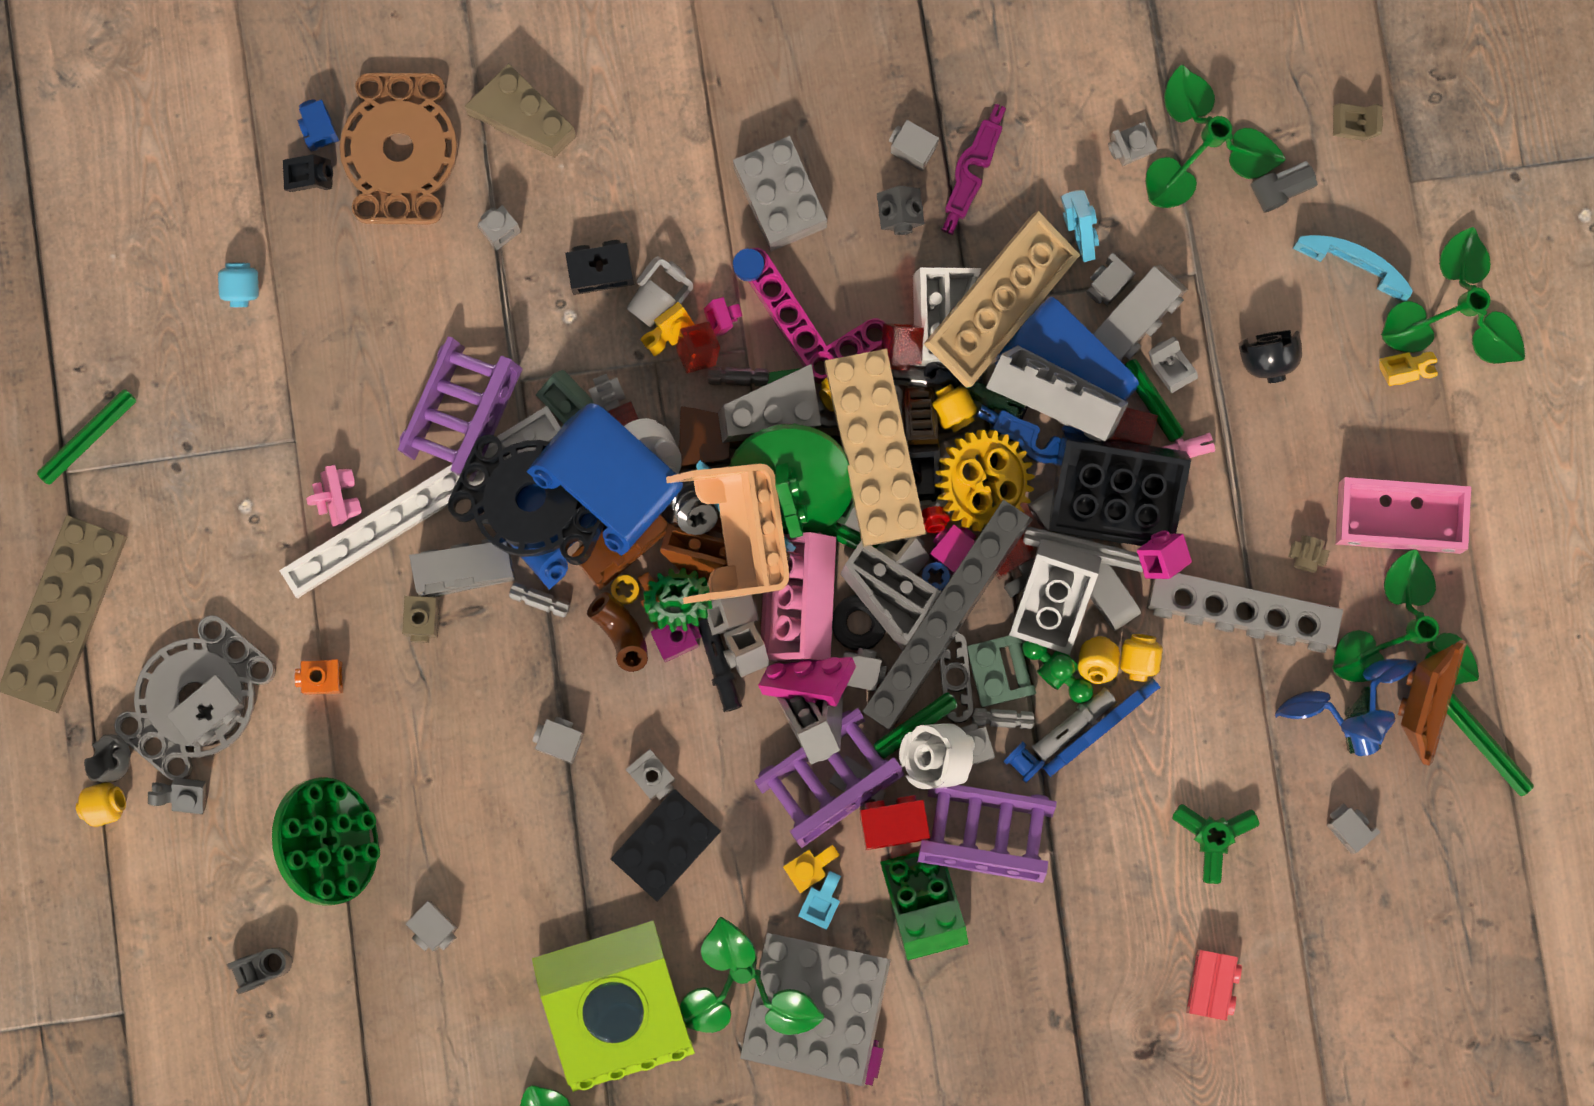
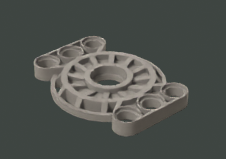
[114,615,276,780]

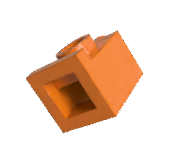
[295,659,343,695]

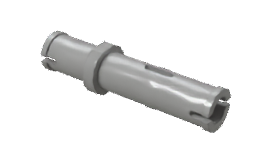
[1032,687,1117,762]

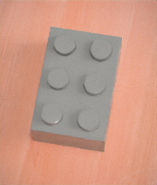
[733,136,827,252]
[1009,538,1102,655]

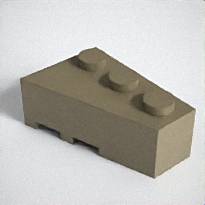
[465,63,576,158]

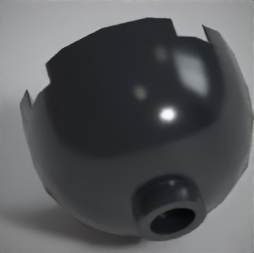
[1238,330,1302,383]

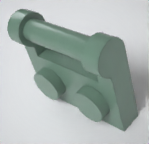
[967,635,1037,708]

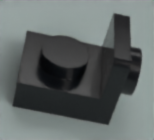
[283,154,333,192]

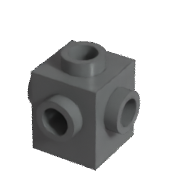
[877,186,924,235]

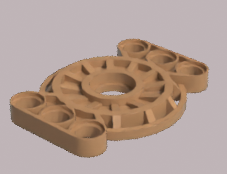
[339,73,457,225]

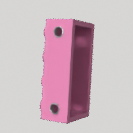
[1335,477,1471,554]

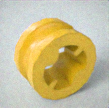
[611,575,640,605]

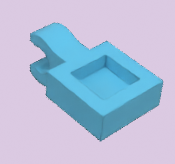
[798,871,841,930]

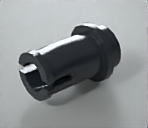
[924,363,961,389]

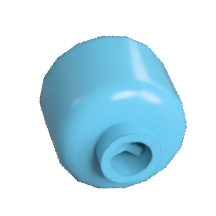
[218,263,259,307]

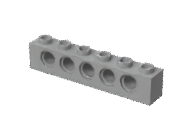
[1147,573,1343,653]

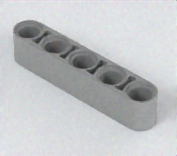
[1028,487,1141,631]

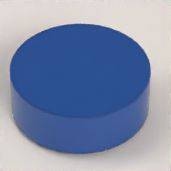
[733,248,764,281]

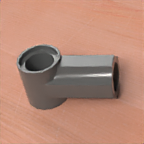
[1250,161,1318,213]

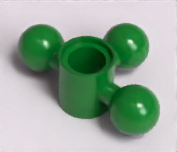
[1022,640,1094,703]

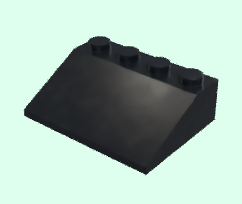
[1048,432,1191,546]

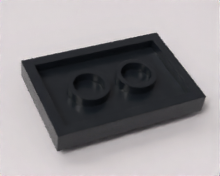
[611,789,721,902]

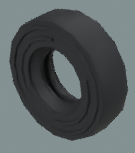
[832,594,886,651]

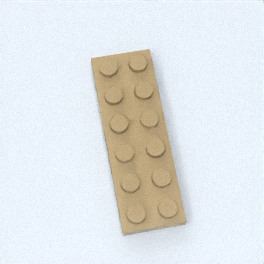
[924,211,1080,388]
[824,349,926,547]

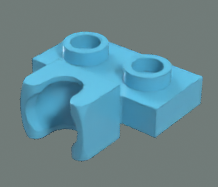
[1061,190,1099,262]

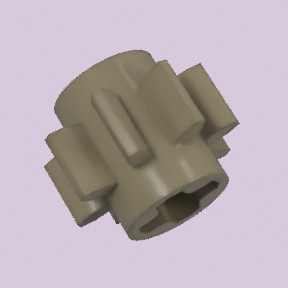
[1288,536,1330,573]

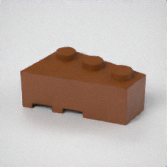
[572,514,668,591]

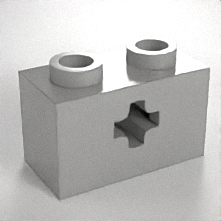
[166,675,245,747]

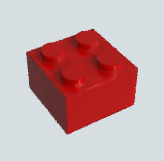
[859,795,930,851]

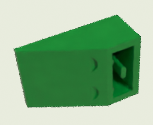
[880,851,969,961]

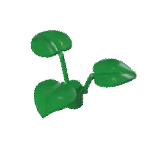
[1145,65,1286,208]
[1381,227,1525,364]
[1332,550,1479,685]
[679,917,824,1035]

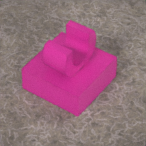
[703,297,743,338]

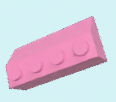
[761,532,836,662]

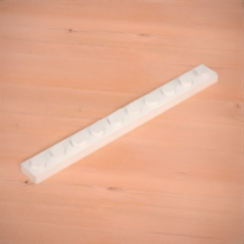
[279,406,561,598]

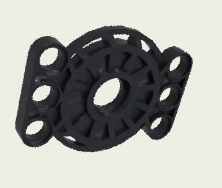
[447,434,605,565]

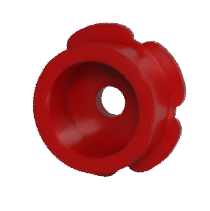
[921,506,950,533]

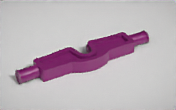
[941,104,1006,235]

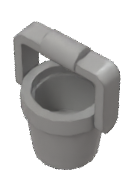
[626,256,693,328]

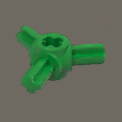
[1172,804,1260,884]

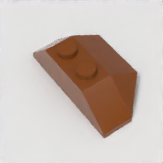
[660,518,790,583]
[1398,640,1467,766]

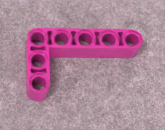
[748,248,889,384]

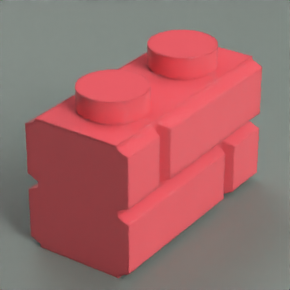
[1186,950,1242,1021]

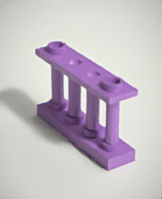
[398,336,523,482]
[754,708,905,848]
[917,782,1057,883]

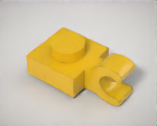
[640,302,697,356]
[1379,352,1438,386]
[783,845,840,893]

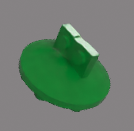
[729,423,852,538]
[272,777,380,906]

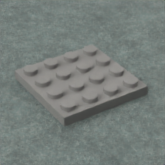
[740,933,891,1086]

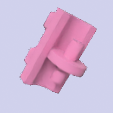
[306,465,361,527]

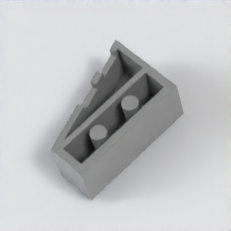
[1093,265,1189,361]

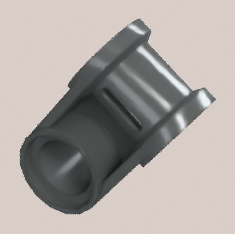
[227,948,293,995]

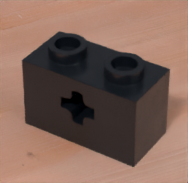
[565,240,634,295]

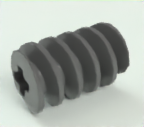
[671,469,717,535]

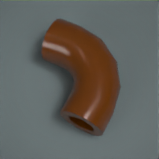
[587,592,648,672]

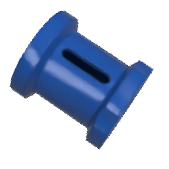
[922,562,950,592]
[1003,741,1045,783]

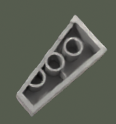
[986,345,1128,441]

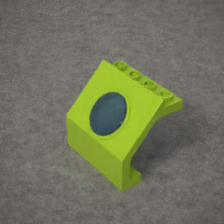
[532,920,695,1092]

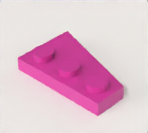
[758,657,856,706]

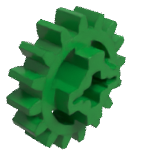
[643,568,713,632]

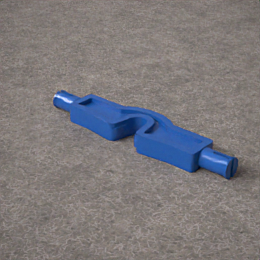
[976,405,1062,465]
[1042,678,1161,777]

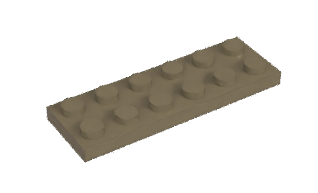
[0,515,127,713]

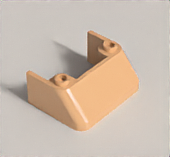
[666,464,789,604]

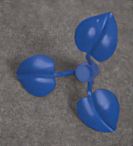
[1275,659,1417,756]

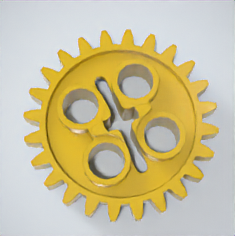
[935,430,1035,531]

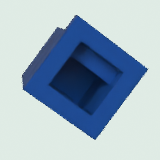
[297,99,340,152]

